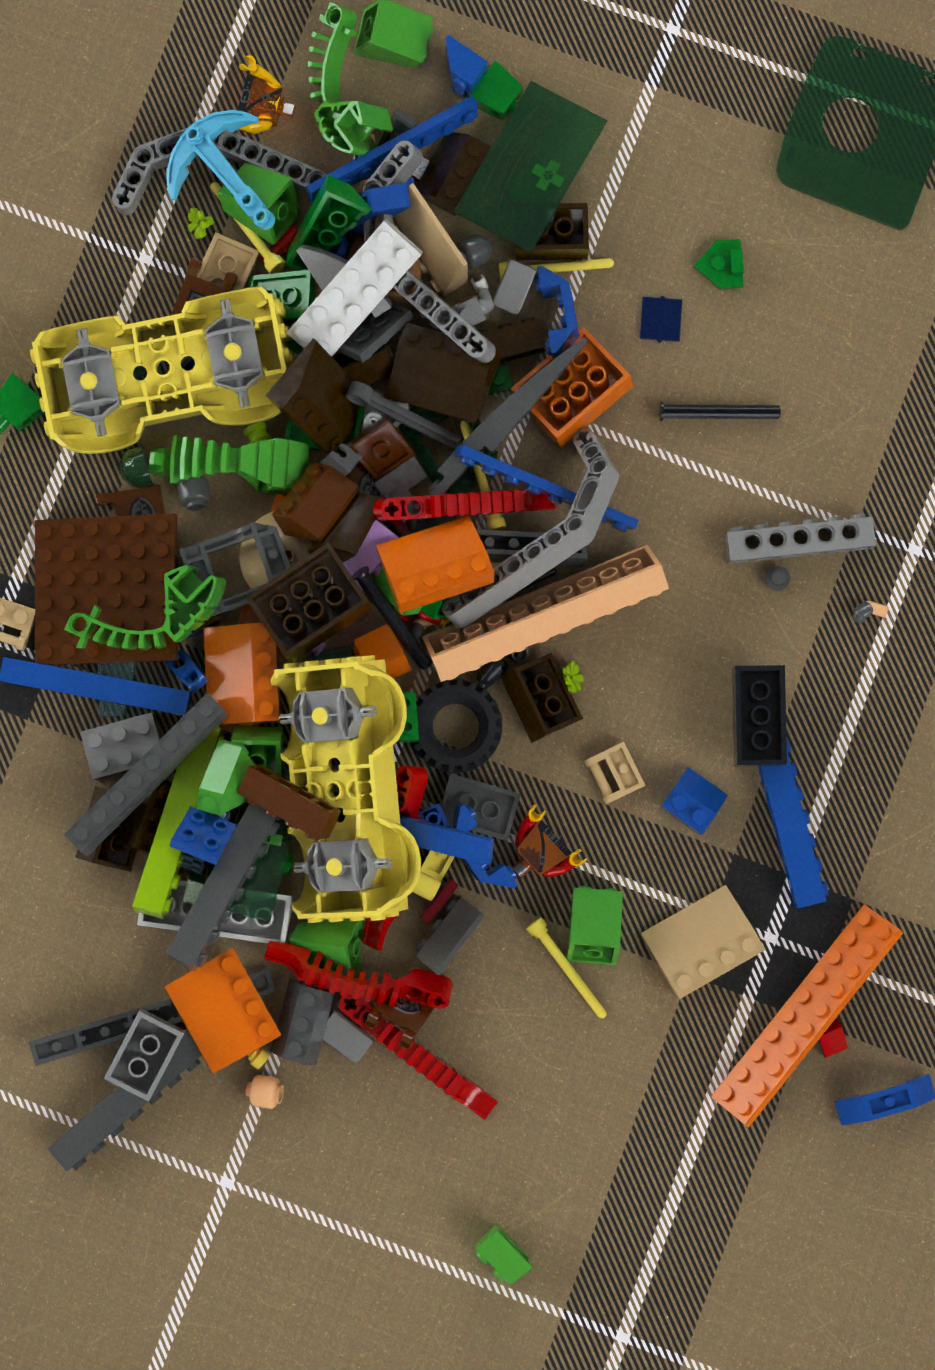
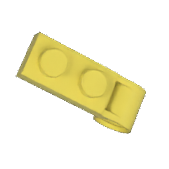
[412,850,454,902]

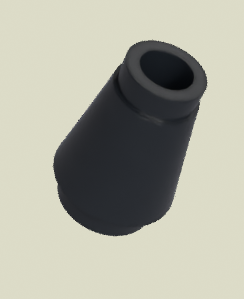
[474,659,509,689]

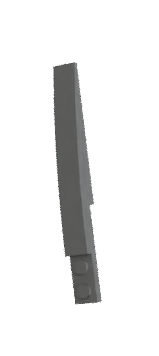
[413,337,588,522]
[29,968,276,1066]

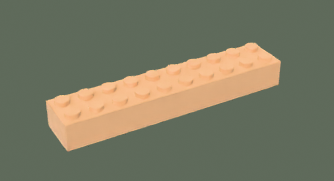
[422,545,669,682]

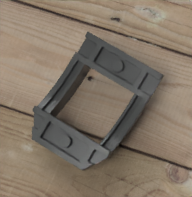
[179,522,291,617]

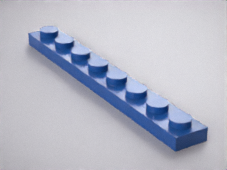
[306,96,478,204]
[454,445,639,532]

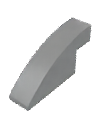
[296,245,393,318]

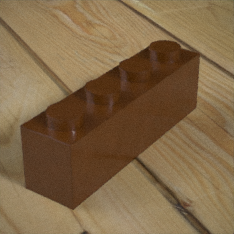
[237,765,341,841]

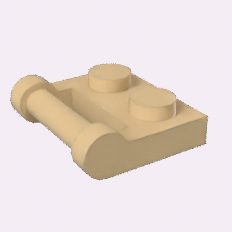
[0,598,35,651]
[584,742,646,805]

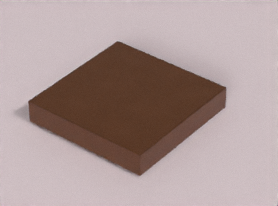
[347,417,416,481]

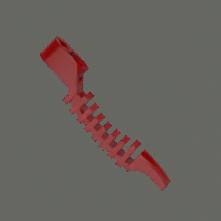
[373,489,556,521]
[362,765,428,951]
[264,941,453,1009]
[339,994,498,1120]

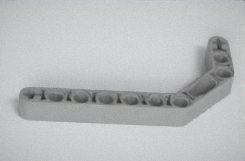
[112,128,327,216]
[363,141,496,363]
[442,427,619,628]

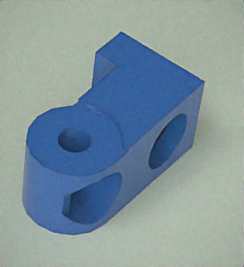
[166,649,209,694]

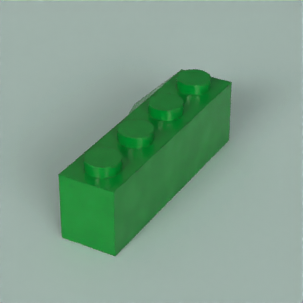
[286,175,371,271]

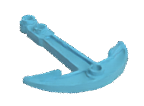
[167,110,275,230]

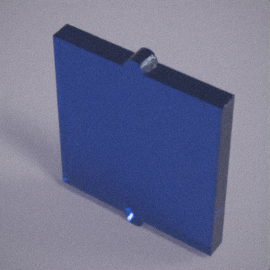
[640,296,682,343]

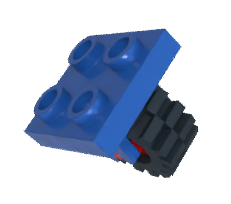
[170,806,236,874]

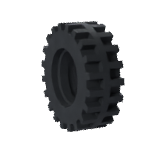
[412,679,502,774]

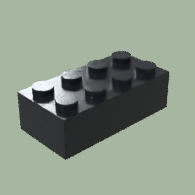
[732,665,787,767]

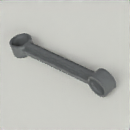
[346,381,464,452]

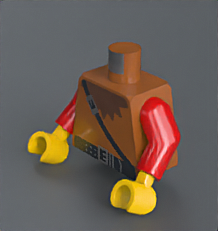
[512,804,587,878]

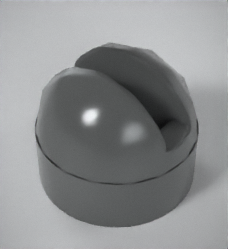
[508,647,529,662]

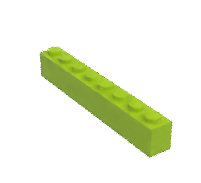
[132,727,225,919]

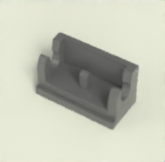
[318,444,362,476]

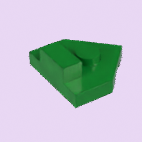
[693,239,744,290]

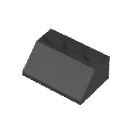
[416,897,485,975]
[270,980,335,1065]

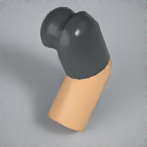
[852,601,889,623]
[409,618,434,644]

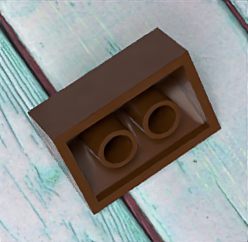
[272,463,360,542]

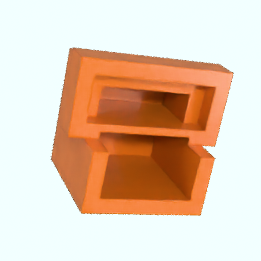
[351,623,412,679]

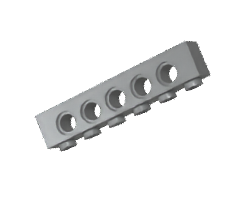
[725,514,876,564]

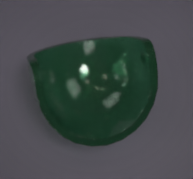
[119,444,154,488]

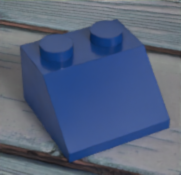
[446,35,488,99]
[660,767,728,835]

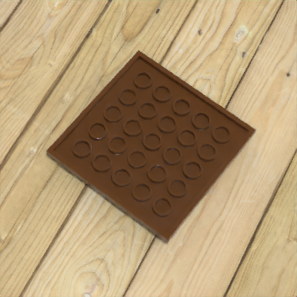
[35,513,178,665]

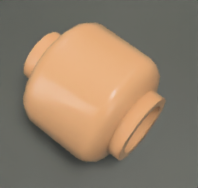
[246,1074,284,1109]

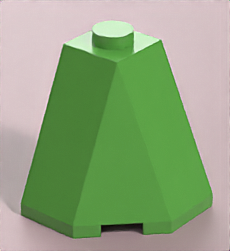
[196,739,255,815]
[288,918,364,978]

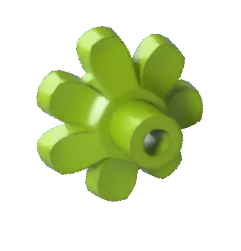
[188,208,214,239]
[562,661,584,693]

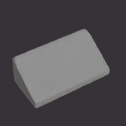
[492,259,536,315]
[323,1010,375,1063]

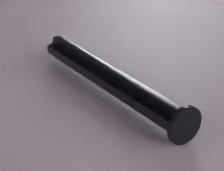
[659,402,781,421]
[352,566,432,670]

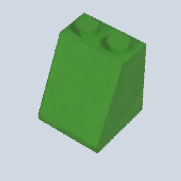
[353,0,434,68]
[218,162,301,245]
[567,886,623,966]

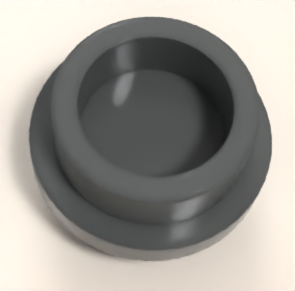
[765,566,790,591]

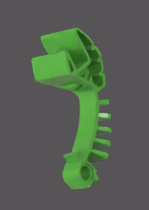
[308,1,393,156]
[149,435,310,496]
[64,565,227,650]

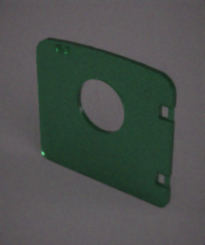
[776,36,935,230]

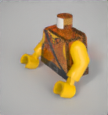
[238,55,295,134]

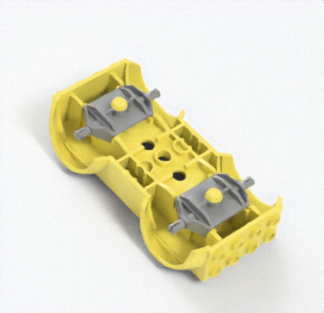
[30,286,295,454]
[270,655,421,923]

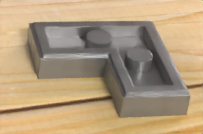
[374,456,428,522]

